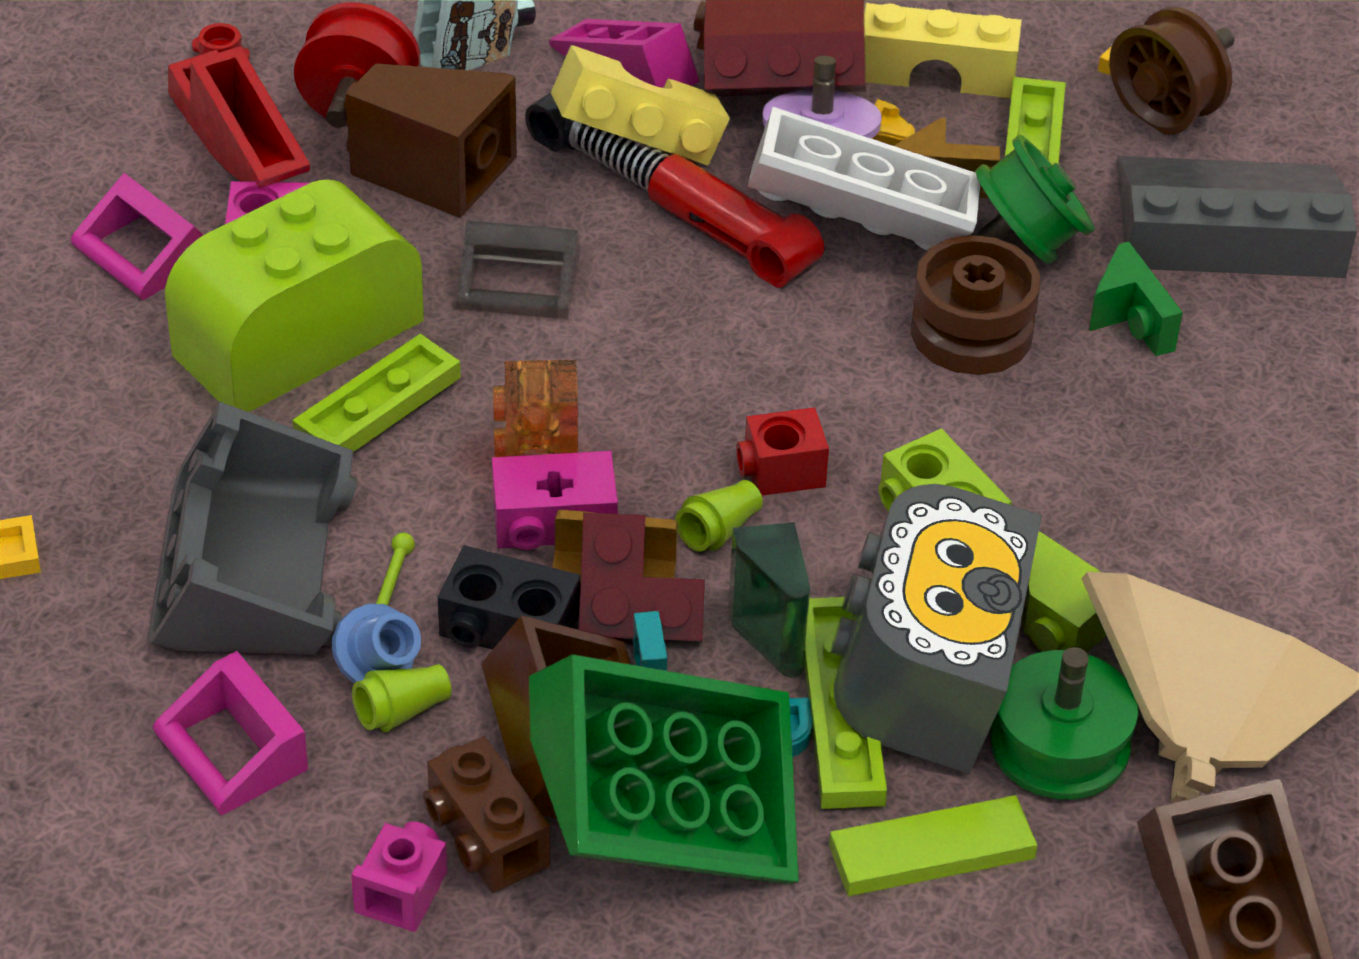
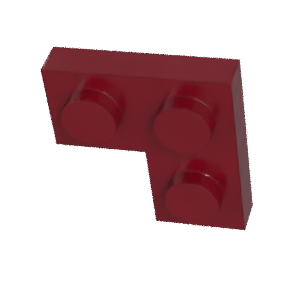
[579,512,705,641]

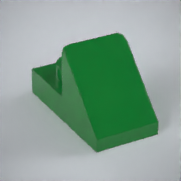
[1089,241,1183,356]

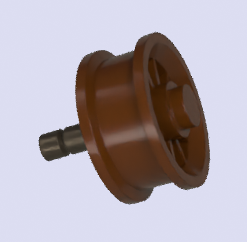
[1109,7,1234,135]

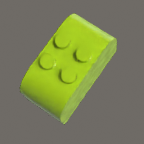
[165,180,424,412]

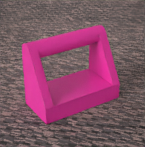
[71,173,203,300]
[153,651,308,815]

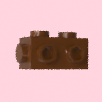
[423,736,550,893]

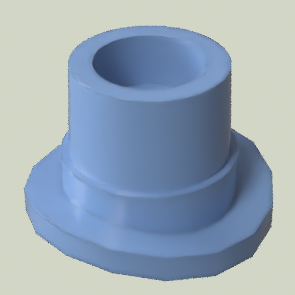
[332,604,421,684]

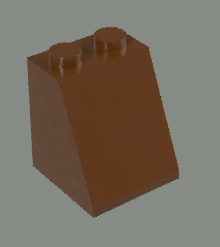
[344,64,517,218]

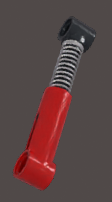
[525,92,825,288]

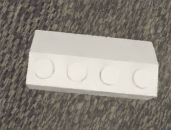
[747,107,980,250]

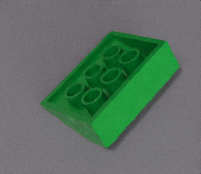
[529,654,799,884]

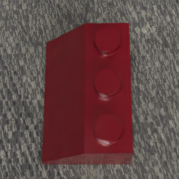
[704,0,866,96]

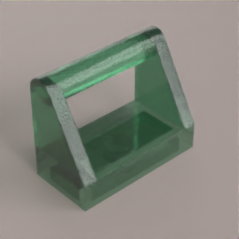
[728,522,810,678]

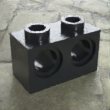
[437,545,580,650]

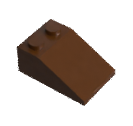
[1137,778,1335,959]

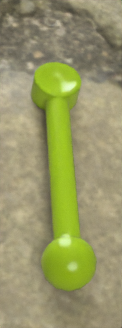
[376,532,415,606]

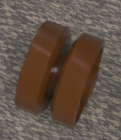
[910,235,1041,375]

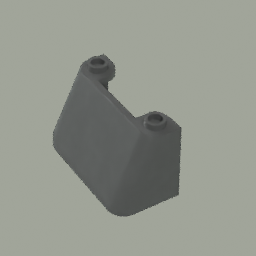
[148,401,357,655]

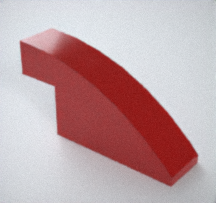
[168,46,310,188]

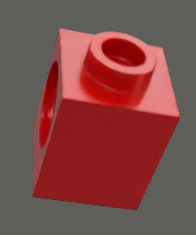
[736,407,829,496]

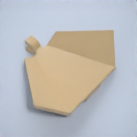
[1082,572,1359,803]

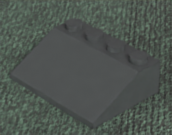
[1117,156,1357,278]

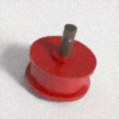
[294,2,421,128]

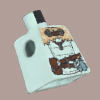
[414,0,536,70]

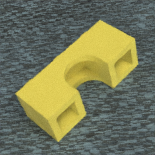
[865,3,1021,98]
[551,45,730,166]

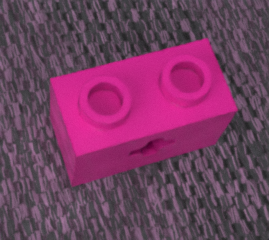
[492,451,618,550]

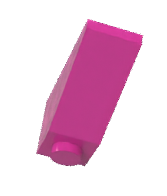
[548,19,700,88]

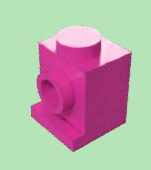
[351,821,447,933]

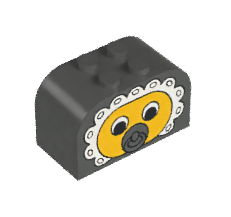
[830,484,1042,774]

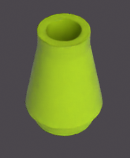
[675,480,763,552]
[352,664,452,732]

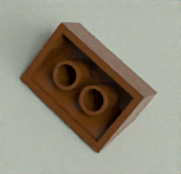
[481,615,631,819]

